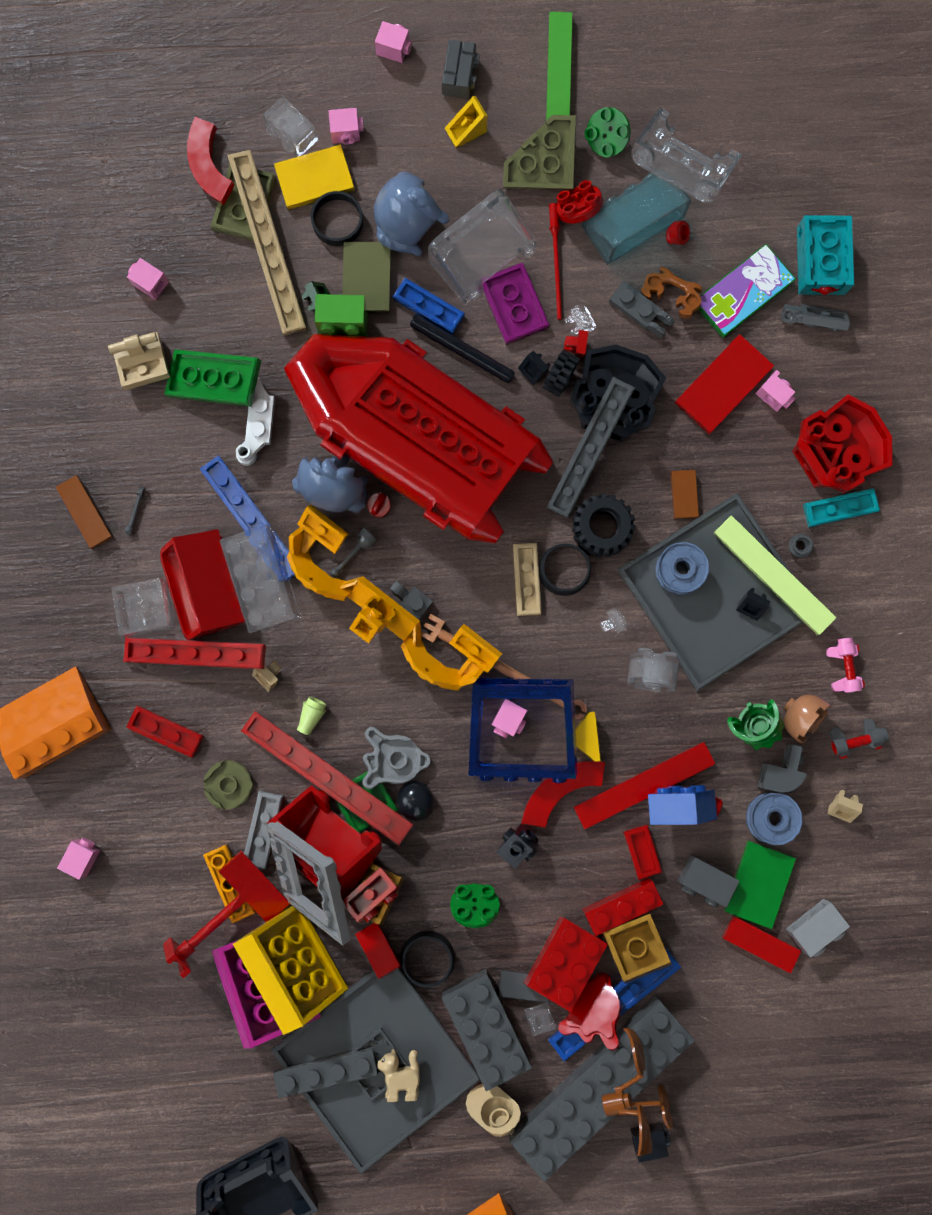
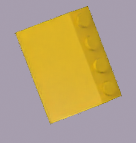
[233,906,348,1035]

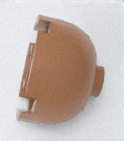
[783,694,832,744]

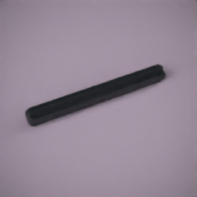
[410,315,515,383]

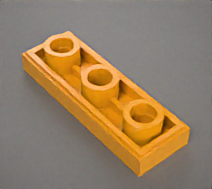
[203,844,256,923]

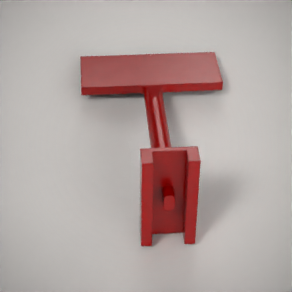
[163,850,290,979]

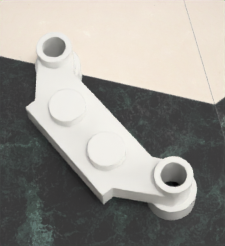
[236,377,275,466]

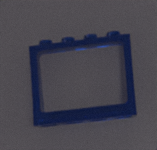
[468,678,578,783]

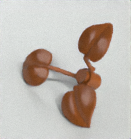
[602,1028,673,1156]

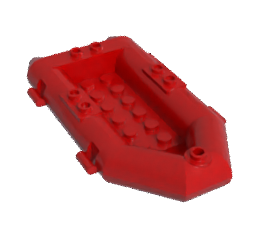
[284,334,553,544]

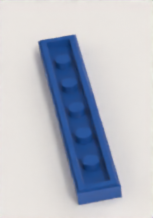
[200,455,295,584]
[548,946,681,1061]

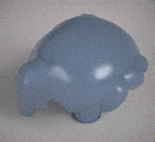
[374,172,449,257]
[292,455,368,513]

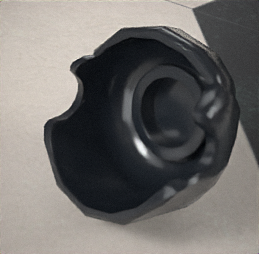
[397,781,435,821]

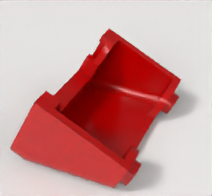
[267,785,382,900]

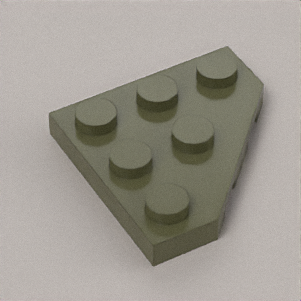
[503,115,576,190]

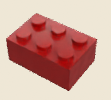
[524,917,608,1012]

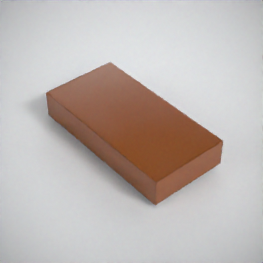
[670,470,699,519]

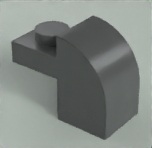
[757,744,807,793]

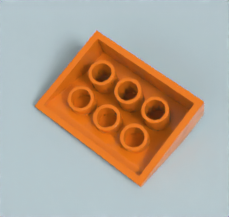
[0,666,111,779]

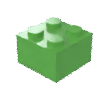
[315,294,368,336]

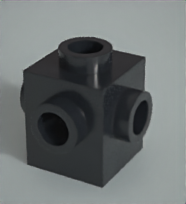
[497,823,539,869]

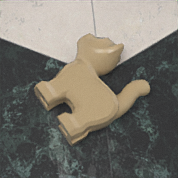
[378,1049,420,1102]

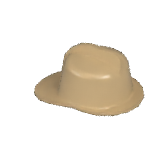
[466,1084,521,1137]

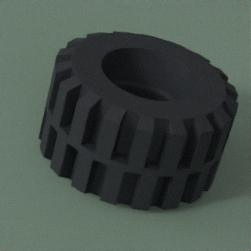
[572,493,635,558]

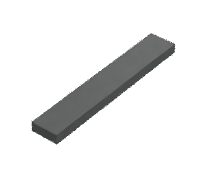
[546,377,635,518]

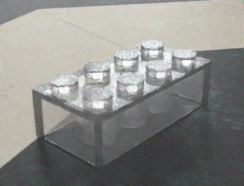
[219,525,301,633]

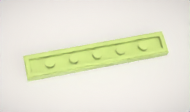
[713,516,836,635]

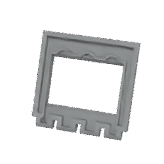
[266,821,351,945]

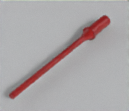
[549,203,562,320]

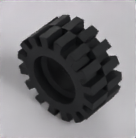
[543,350,580,397]

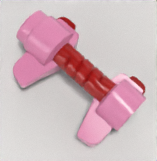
[826,638,865,692]

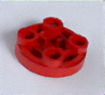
[556,180,604,224]

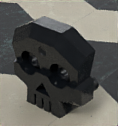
[569,345,666,442]

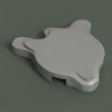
[362,727,431,789]

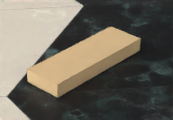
[513,543,542,617]

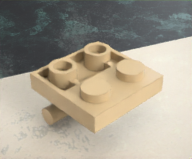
[108,332,170,391]

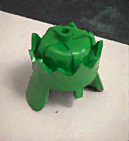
[727,699,784,750]

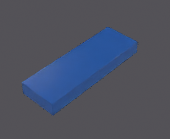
[393,278,465,335]

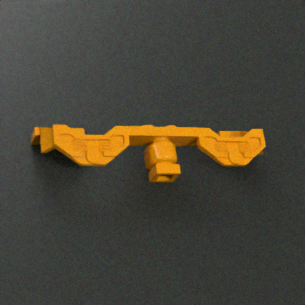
[287,504,502,691]

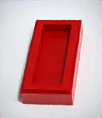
[623,824,662,880]
[355,922,401,979]

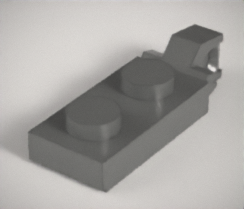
[781,304,850,331]

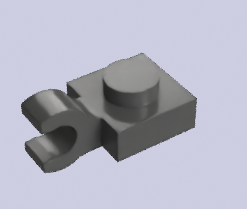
[390,581,433,619]

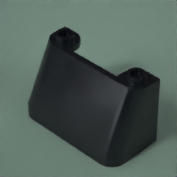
[196,1137,319,1215]

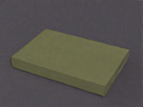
[211,164,276,241]
[342,242,391,313]

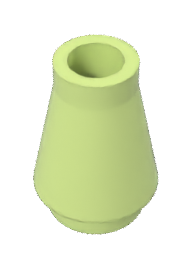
[297,697,326,735]

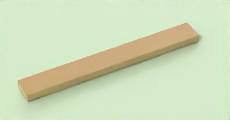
[228,150,306,336]

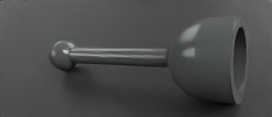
[330,528,378,578]

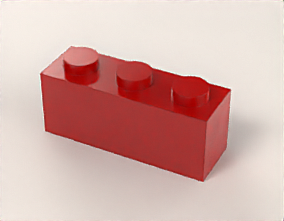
[582,878,663,936]

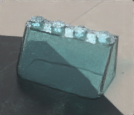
[582,172,692,265]

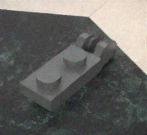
[609,281,675,338]

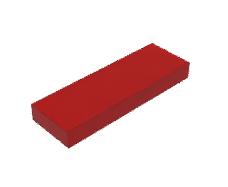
[126,705,204,758]
[722,915,801,974]

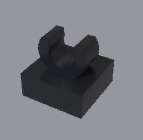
[518,351,551,385]
[736,588,771,621]

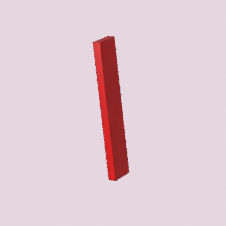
[123,638,266,669]
[573,742,715,830]

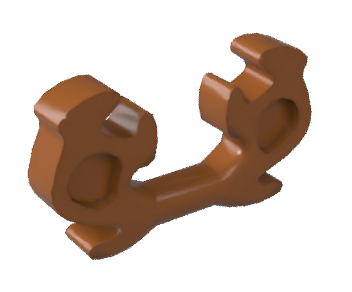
[641,267,702,319]

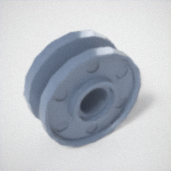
[655,542,709,595]
[746,793,803,845]

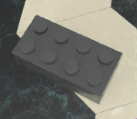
[441,969,532,1091]

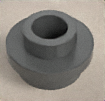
[788,534,813,558]

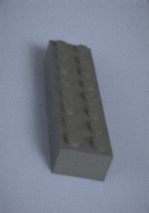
[509,995,695,1182]

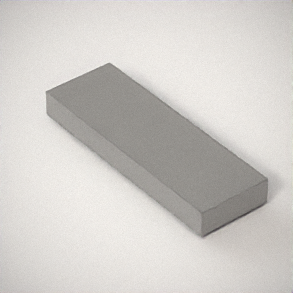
[244,790,284,869]

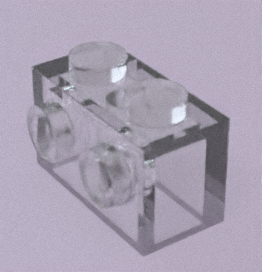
[263,96,319,157]

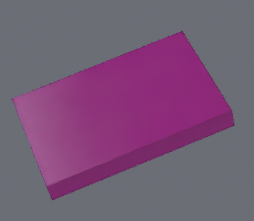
[479,262,550,345]

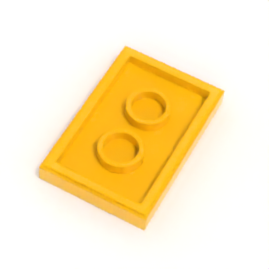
[274,144,355,210]

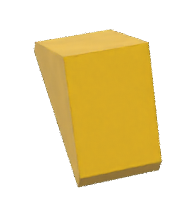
[444,96,488,147]
[567,712,600,762]

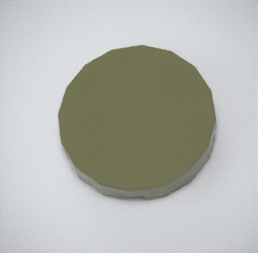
[204,760,253,809]

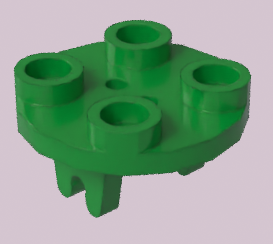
[584,107,631,158]
[450,883,500,928]

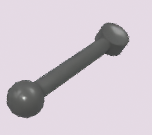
[125,486,145,535]

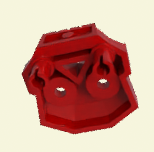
[792,394,892,494]

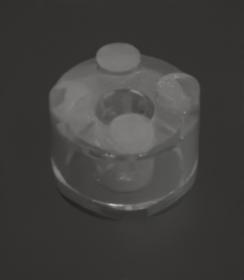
[627,648,679,692]

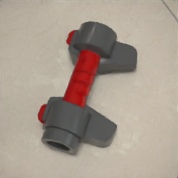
[829,719,889,759]

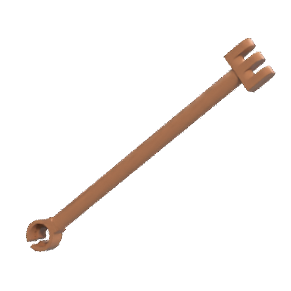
[421,614,587,719]

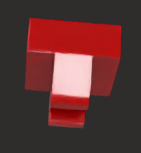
[563,330,589,361]

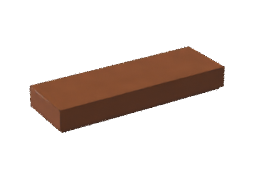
[56,475,113,550]

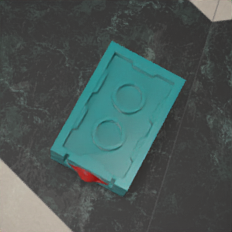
[797,215,854,295]

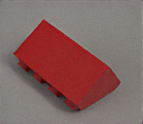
[160,529,246,640]

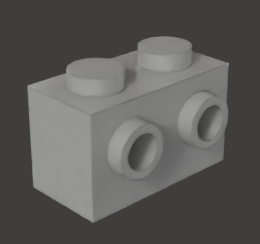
[786,899,850,958]

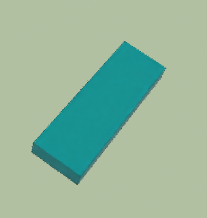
[803,488,880,528]

